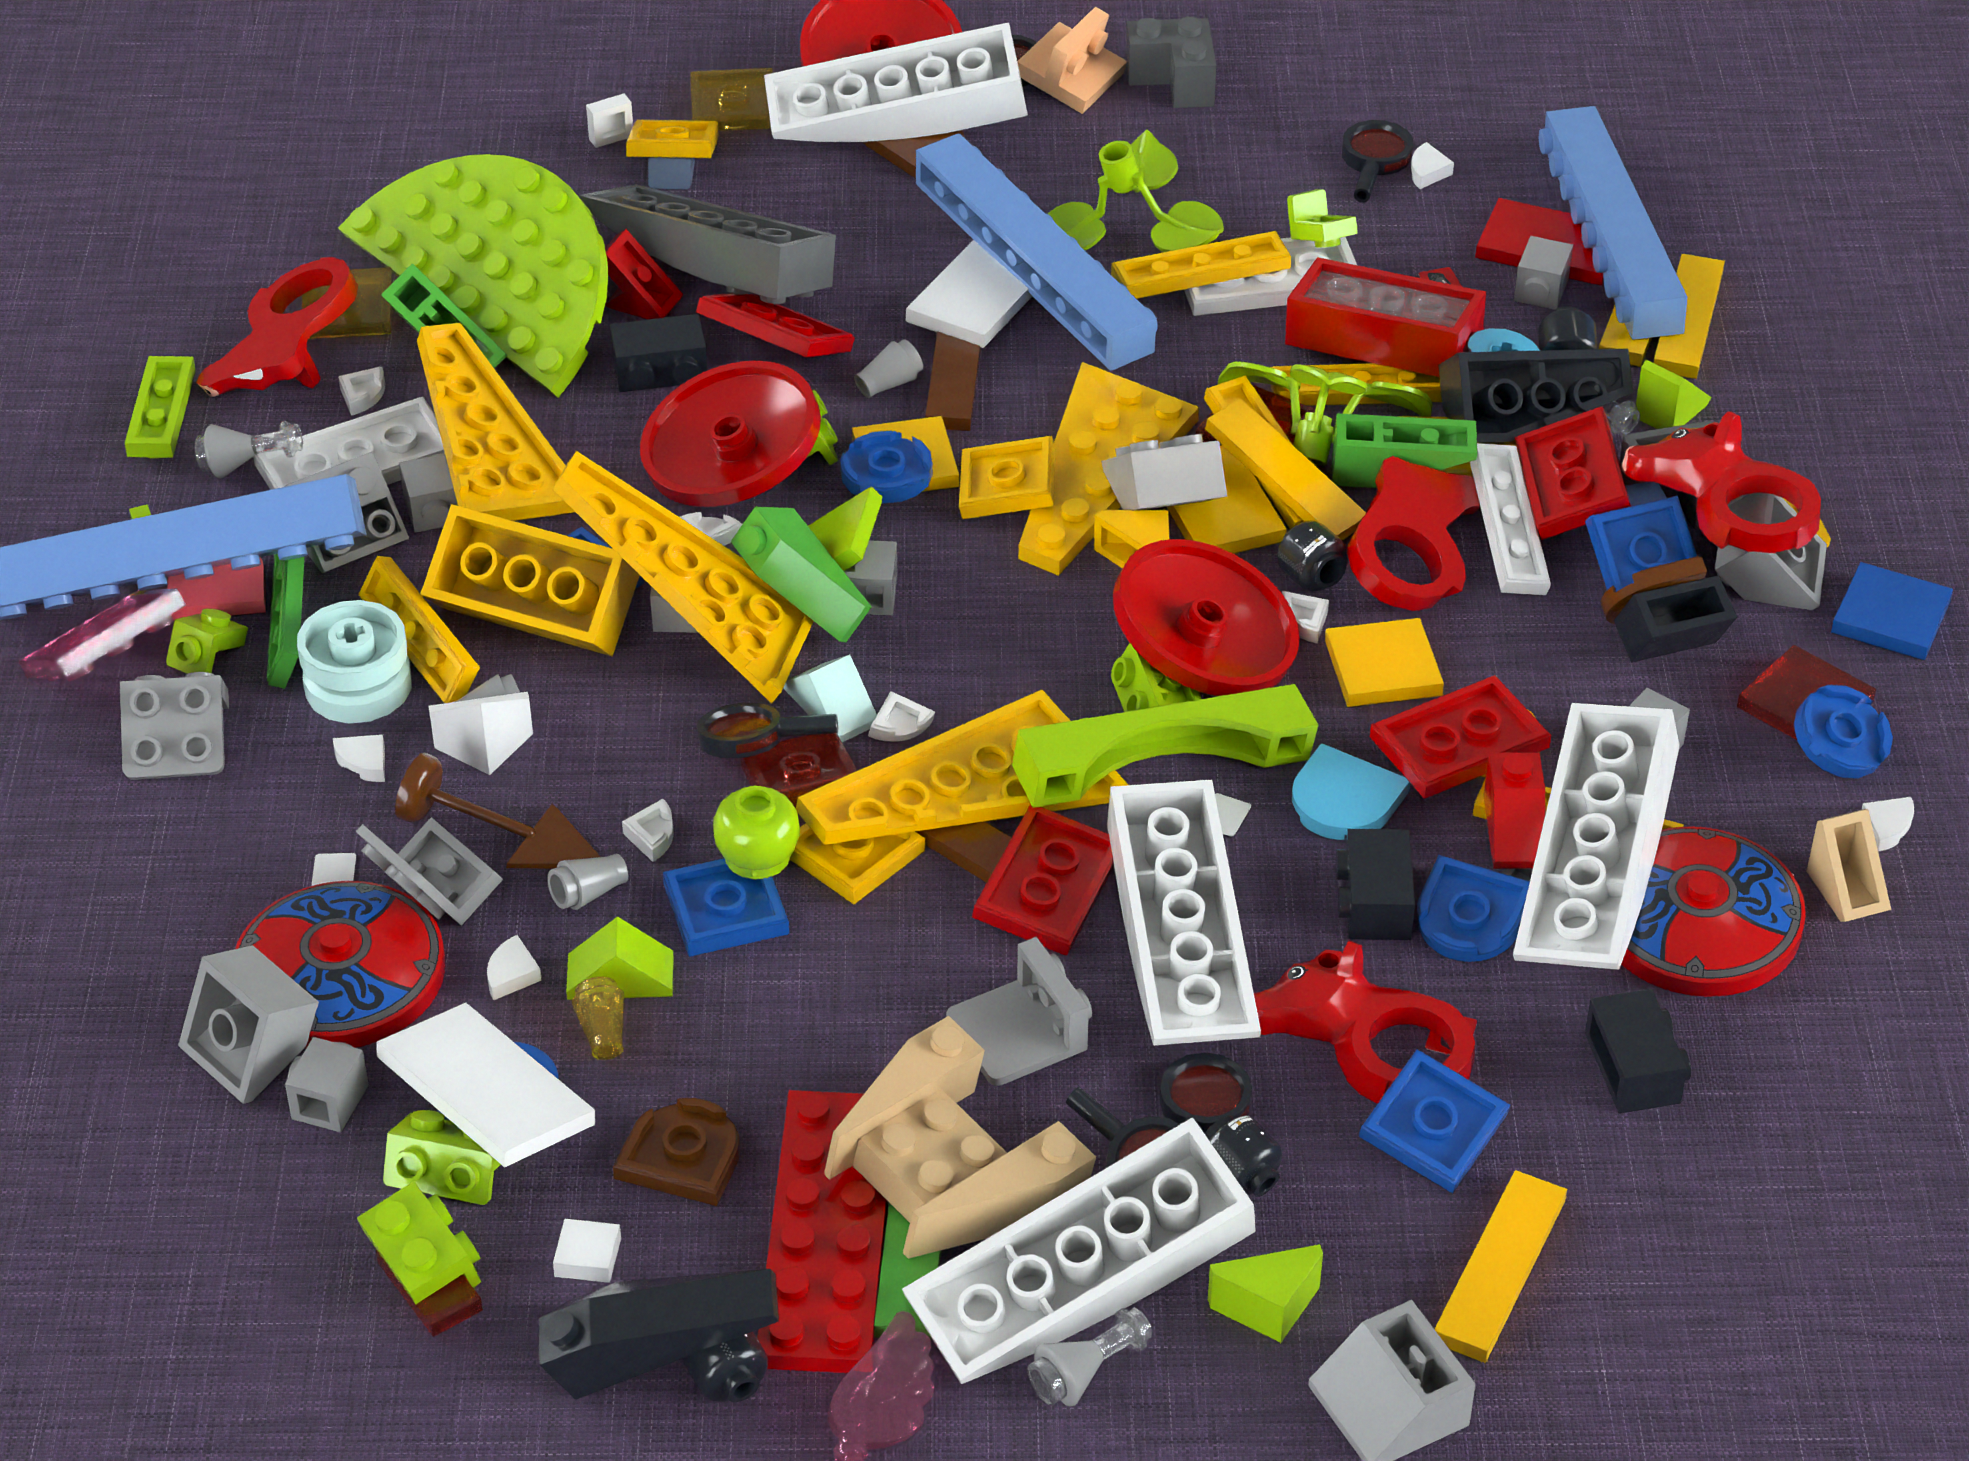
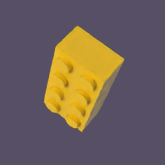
[420,504,640,657]

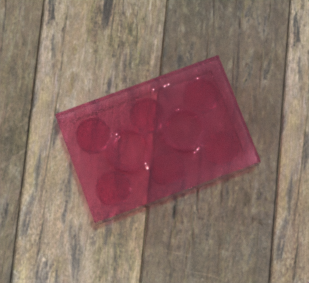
[19,588,186,682]

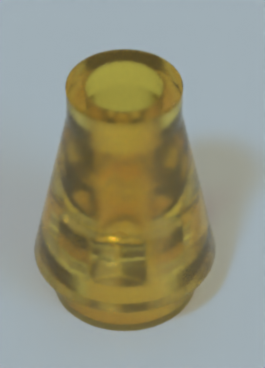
[572,977,625,1060]

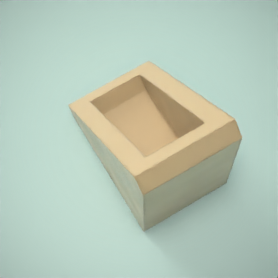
[1807,809,1891,922]

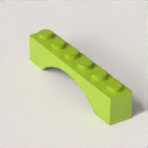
[1012,684,1318,808]

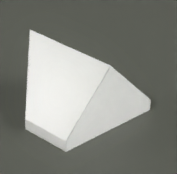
[429,692,533,775]

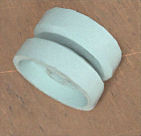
[297,600,412,724]

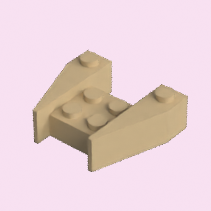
[824,1016,1096,1259]

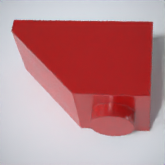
[1483,753,1545,869]

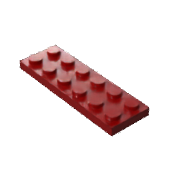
[757,1090,888,1374]

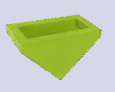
[1634,359,1712,429]
[566,917,674,1000]
[1208,1244,1323,1343]

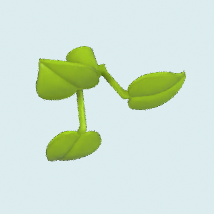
[1048,130,1224,252]
[1218,361,1433,466]

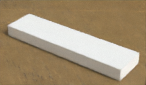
[1470,443,1551,595]

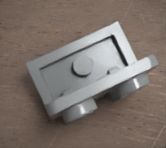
[120,672,229,780]
[355,817,503,926]
[946,937,1092,1086]

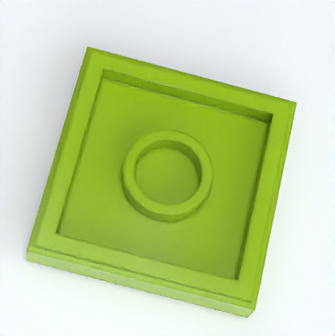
[808,486,882,571]

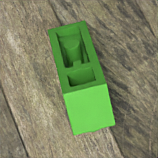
[381,263,508,369]
[1332,413,1477,488]
[731,506,872,642]

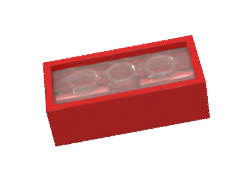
[1285,257,1486,377]

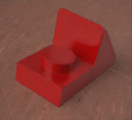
[605,229,684,320]

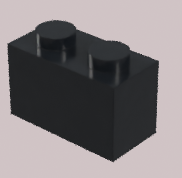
[610,314,707,392]
[1614,575,1737,663]
[1335,829,1415,940]
[1585,988,1691,1114]

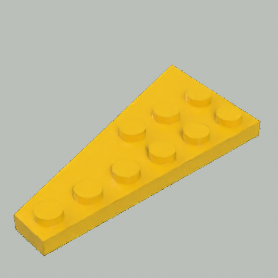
[417,323,575,521]
[1018,362,1199,576]
[552,451,814,704]
[796,690,1128,845]

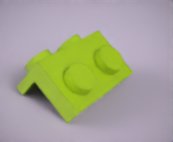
[383,1110,501,1205]
[357,1181,481,1304]

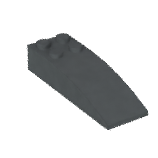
[579,184,836,304]

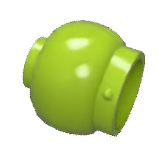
[713,786,800,879]

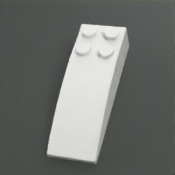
[764,22,1028,142]
[1513,703,1680,970]
[1107,780,1261,1045]
[902,1117,1256,1384]

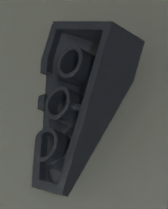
[1438,349,1633,444]
[539,1269,779,1400]

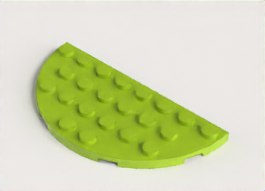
[338,154,608,398]

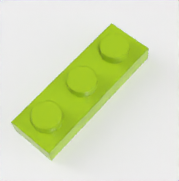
[125,356,196,458]

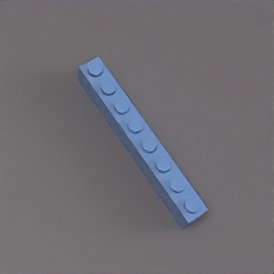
[1539,106,1688,340]
[916,133,1158,371]
[0,474,366,620]

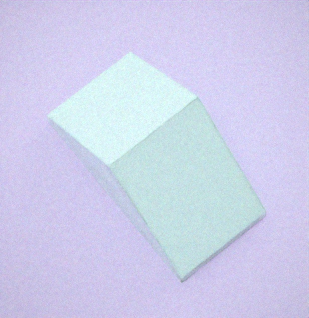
[784,655,877,745]

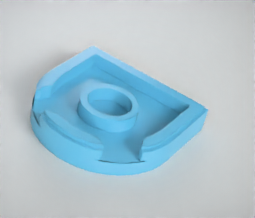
[1292,743,1410,840]

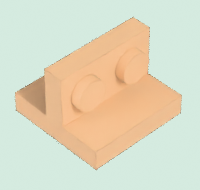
[1018,7,1127,114]

